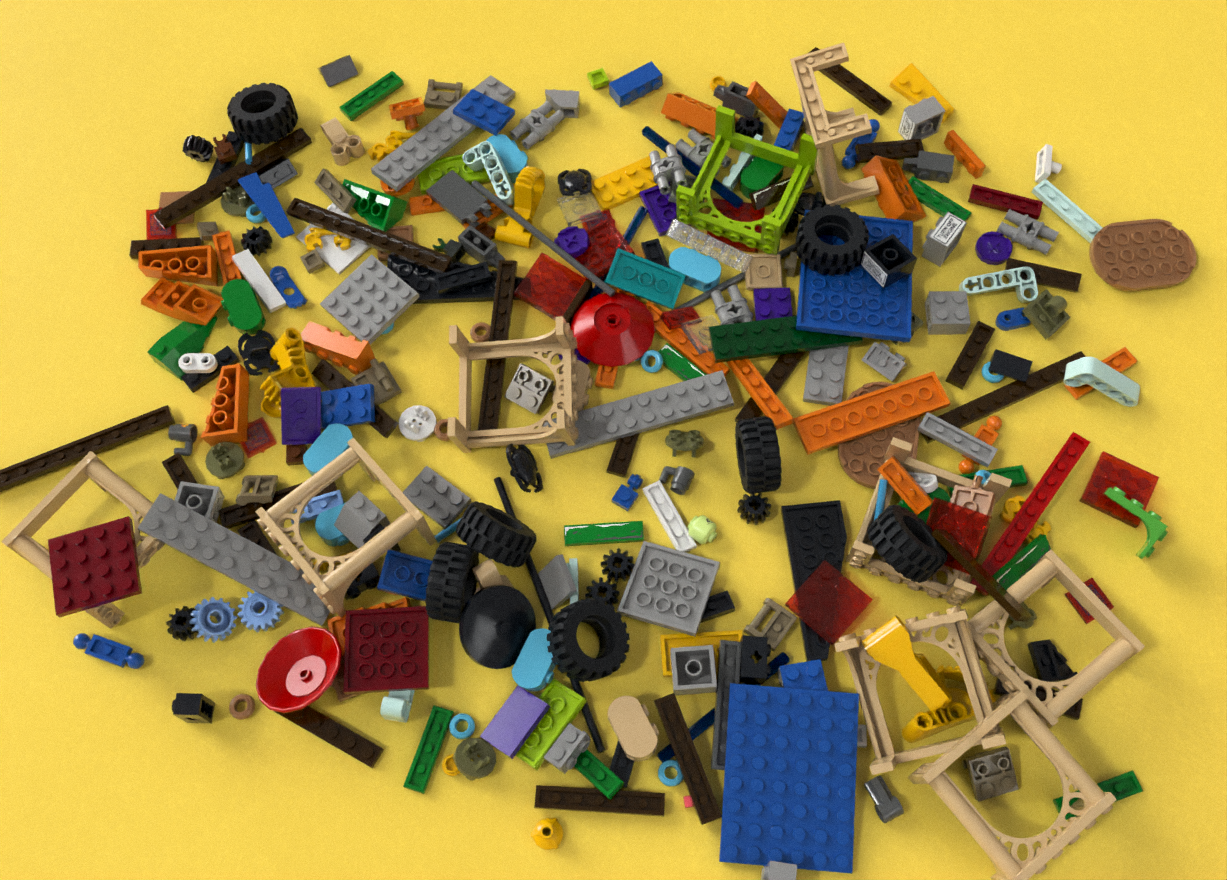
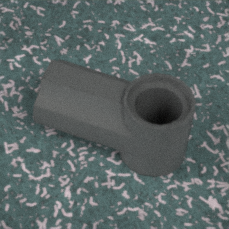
[864,775,904,824]

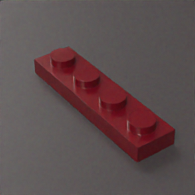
[968,184,1043,220]

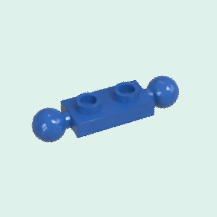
[842,119,880,169]
[73,633,145,669]

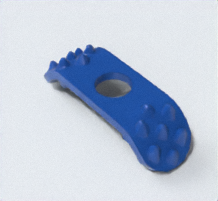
[270,266,307,309]

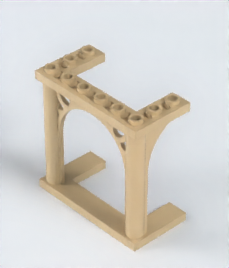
[790,43,879,206]
[447,316,579,453]
[846,437,1012,606]
[255,438,436,617]
[1,451,164,629]
[947,550,1145,734]
[834,606,1006,775]
[908,690,1117,880]

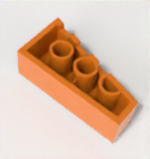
[138,245,218,287]
[301,321,376,375]
[201,364,249,446]

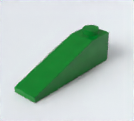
[342,179,408,232]
[147,316,218,380]

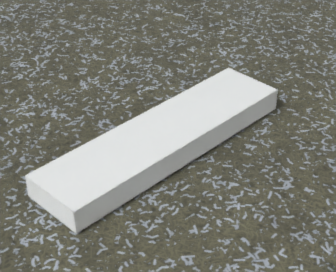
[232,249,286,313]
[642,480,697,553]

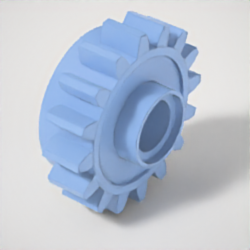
[238,591,284,632]
[189,597,237,643]

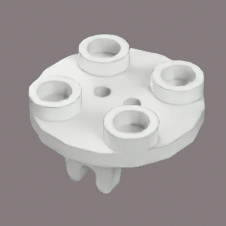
[399,405,437,442]

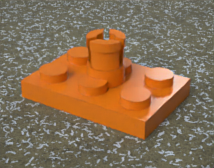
[389,97,426,130]

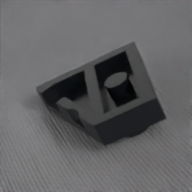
[1027,639,1078,682]

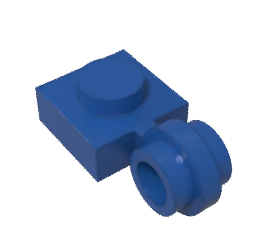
[612,474,643,511]

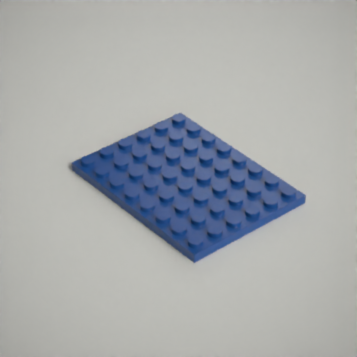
[796,210,913,342]
[719,683,859,874]

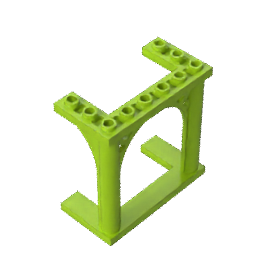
[676,105,818,255]

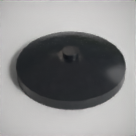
[459,585,536,669]

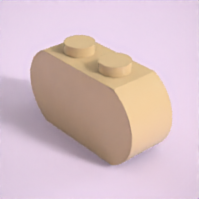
[552,360,593,412]
[607,696,659,761]

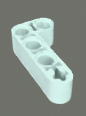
[463,141,515,206]
[959,267,1038,303]
[1063,357,1140,407]
[380,690,415,723]

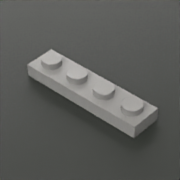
[917,412,998,468]

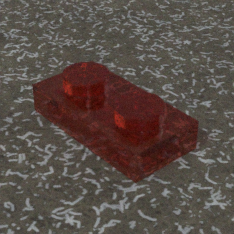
[660,306,701,330]

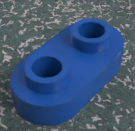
[995,307,1031,331]

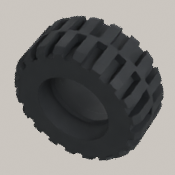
[227,83,298,145]
[795,205,869,276]
[735,416,782,494]
[456,501,537,568]
[868,505,948,583]
[425,542,479,623]
[547,598,630,682]

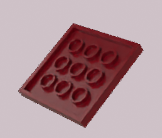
[48,516,142,618]
[343,606,429,694]

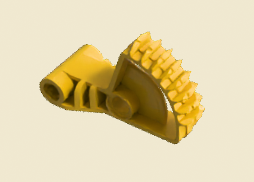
[495,166,545,249]
[260,328,316,406]
[862,616,952,712]
[902,665,996,743]

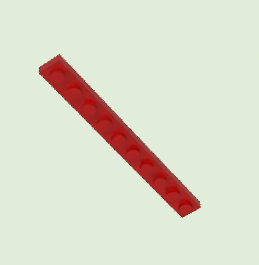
[970,432,1090,596]

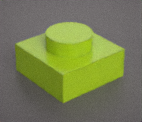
[587,68,609,90]

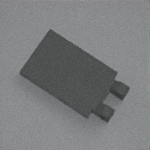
[426,170,493,228]

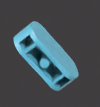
[486,134,528,183]
[669,247,721,292]
[303,423,355,476]
[315,503,350,547]
[512,628,558,692]

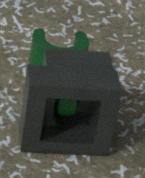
[433,238,465,263]

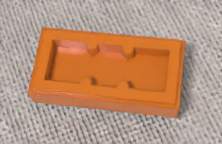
[409,195,446,216]

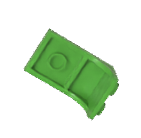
[1104,487,1168,559]

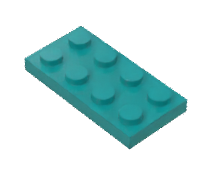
[605,248,686,310]

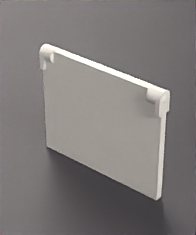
[296,203,371,275]

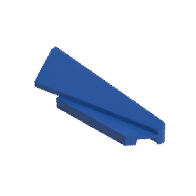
[238,173,295,238]

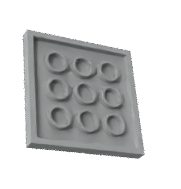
[320,254,420,345]
[617,541,720,637]

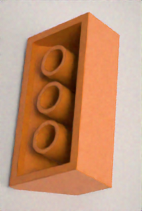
[661,92,738,139]
[861,155,926,222]

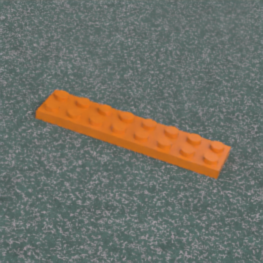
[793,371,951,455]

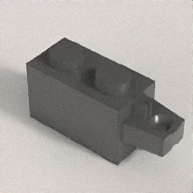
[713,81,760,117]
[902,151,954,183]
[458,225,505,269]

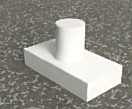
[1035,144,1062,183]

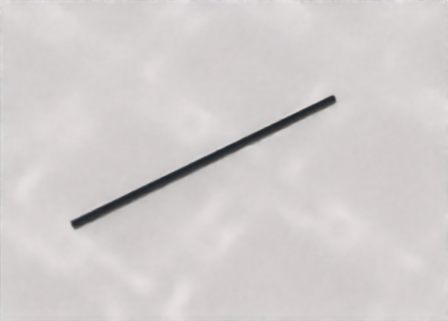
[494,477,606,753]

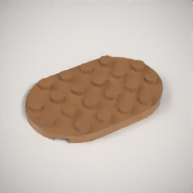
[1089,219,1196,291]
[838,382,921,489]

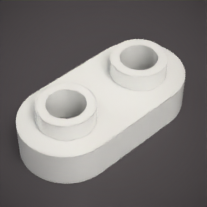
[178,353,218,373]
[908,472,938,493]

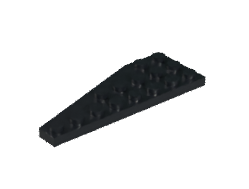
[387,255,531,304]
[781,500,847,662]

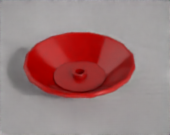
[570,292,655,367]
[256,626,342,713]

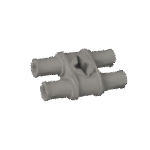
[510,101,565,150]
[675,129,732,177]
[649,144,687,195]
[996,209,1059,255]
[710,285,753,325]

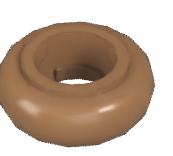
[470,322,491,343]
[434,419,450,441]
[229,694,255,720]

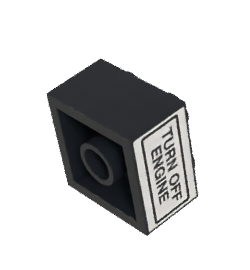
[860,234,917,288]

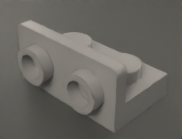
[862,342,907,382]
[544,723,591,774]

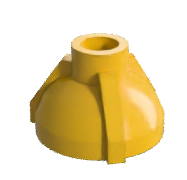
[260,396,281,418]
[531,817,563,850]

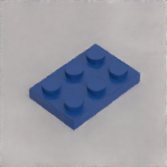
[453,89,515,136]
[321,384,375,430]
[377,550,433,601]

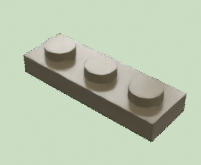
[314,168,357,214]

